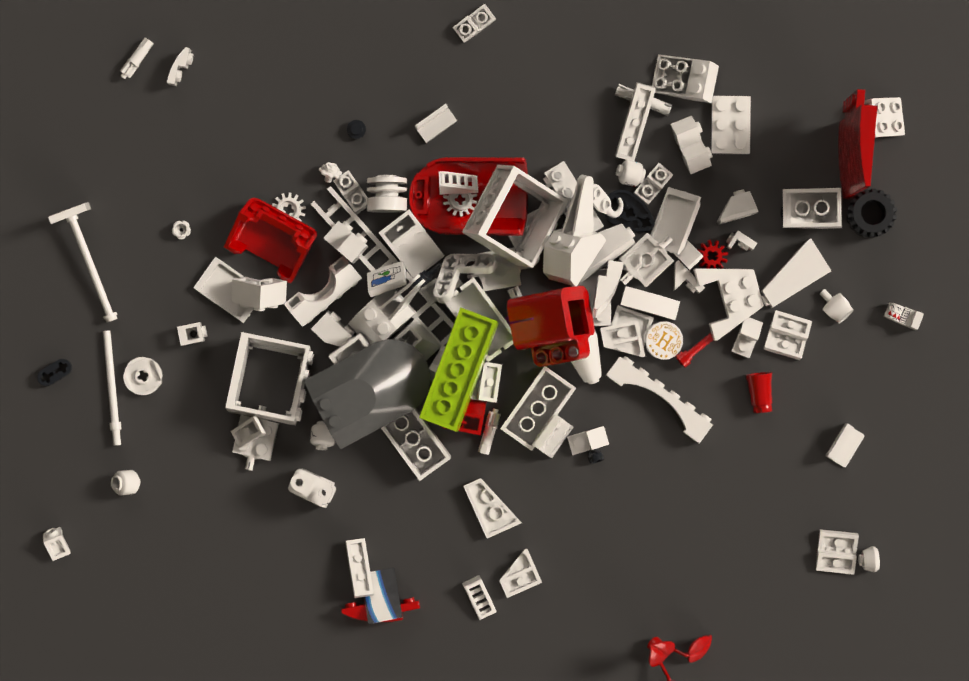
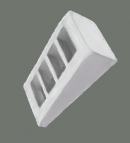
[439,171,478,195]
[462,575,497,620]

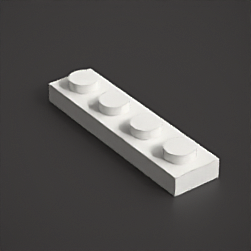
[615,82,656,161]

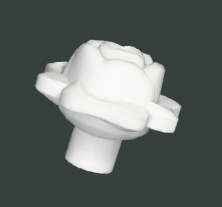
[319,162,342,183]

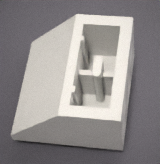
[393,318,442,360]

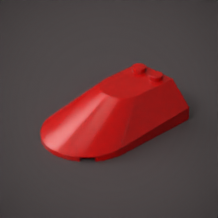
[409,157,528,236]

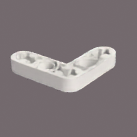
[433,254,498,303]

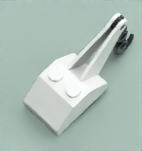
[348,263,442,345]

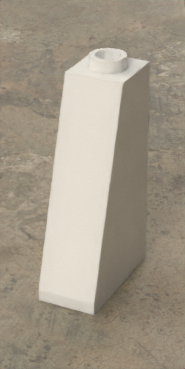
[579,224,636,284]
[761,239,831,308]

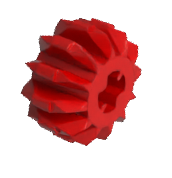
[697,240,728,269]

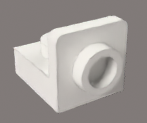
[726,231,757,251]
[43,527,71,561]

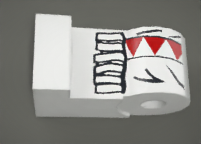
[884,302,924,330]

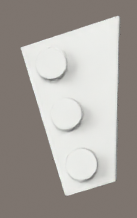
[463,478,522,538]

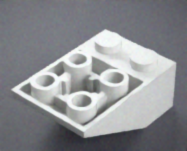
[652,54,719,103]
[379,210,444,278]

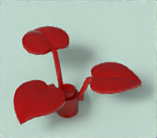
[647,634,712,681]

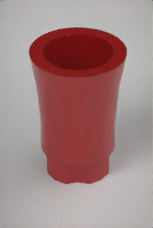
[745,372,773,413]

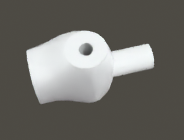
[820,289,853,323]

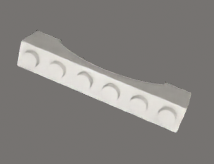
[606,356,713,444]

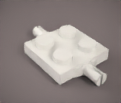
[620,233,674,287]
[467,247,528,292]
[232,405,279,471]

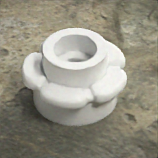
[172,221,191,239]

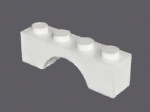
[284,256,362,327]

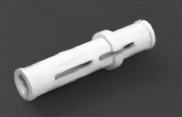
[615,84,672,116]

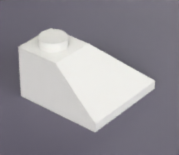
[717,189,758,225]

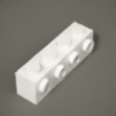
[543,161,604,232]

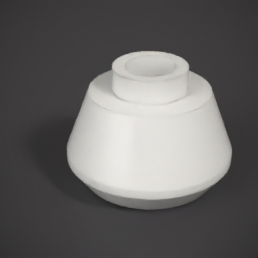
[858,546,880,572]

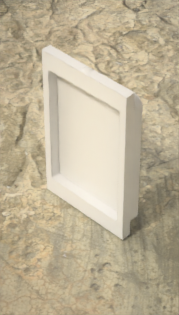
[650,187,701,255]
[194,257,253,323]

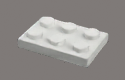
[711,96,751,154]

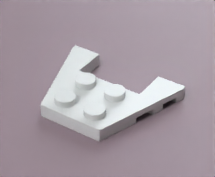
[693,268,764,341]

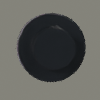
[347,120,366,139]

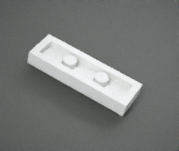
[345,538,374,598]

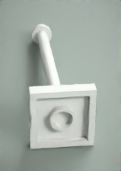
[48,202,117,322]

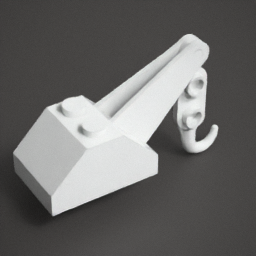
[543,175,624,287]

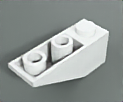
[311,310,355,347]

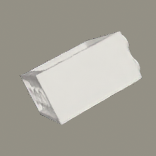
[462,165,568,268]
[225,332,314,426]

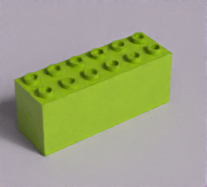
[419,307,499,432]

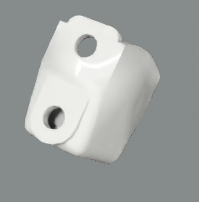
[288,468,336,508]

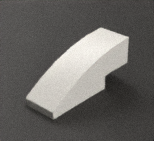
[592,260,624,318]
[620,286,680,320]

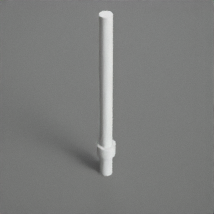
[103,330,121,446]

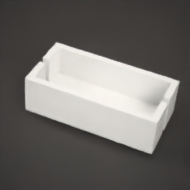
[445,277,513,362]

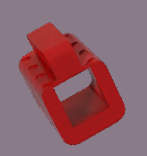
[507,286,595,367]

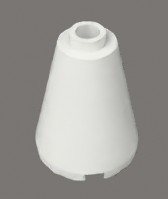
[571,330,602,385]

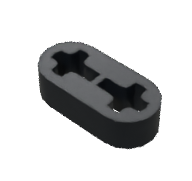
[37,359,72,386]

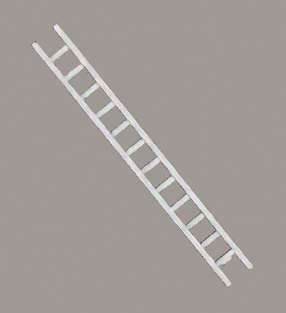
[311,186,488,362]

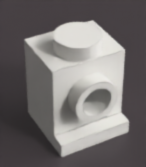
[177,322,208,346]

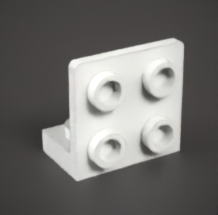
[864,97,905,138]

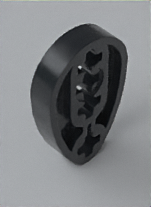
[604,190,655,232]

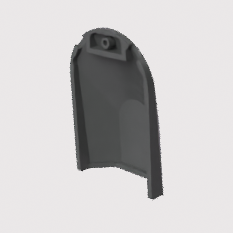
[304,339,430,449]

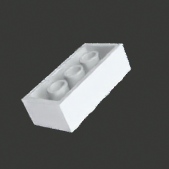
[500,366,576,451]

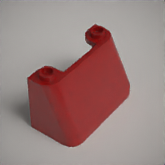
[224,198,317,284]

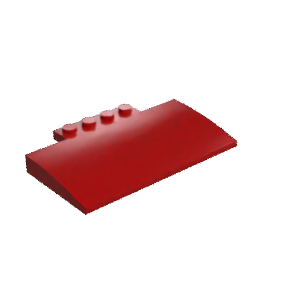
[838,89,878,199]

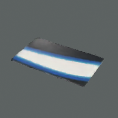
[364,567,402,624]

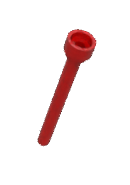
[675,332,713,368]

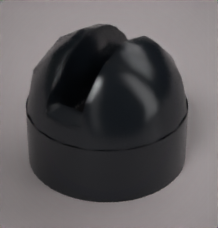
[588,449,604,464]

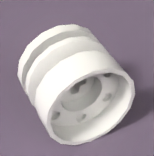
[367,175,407,213]

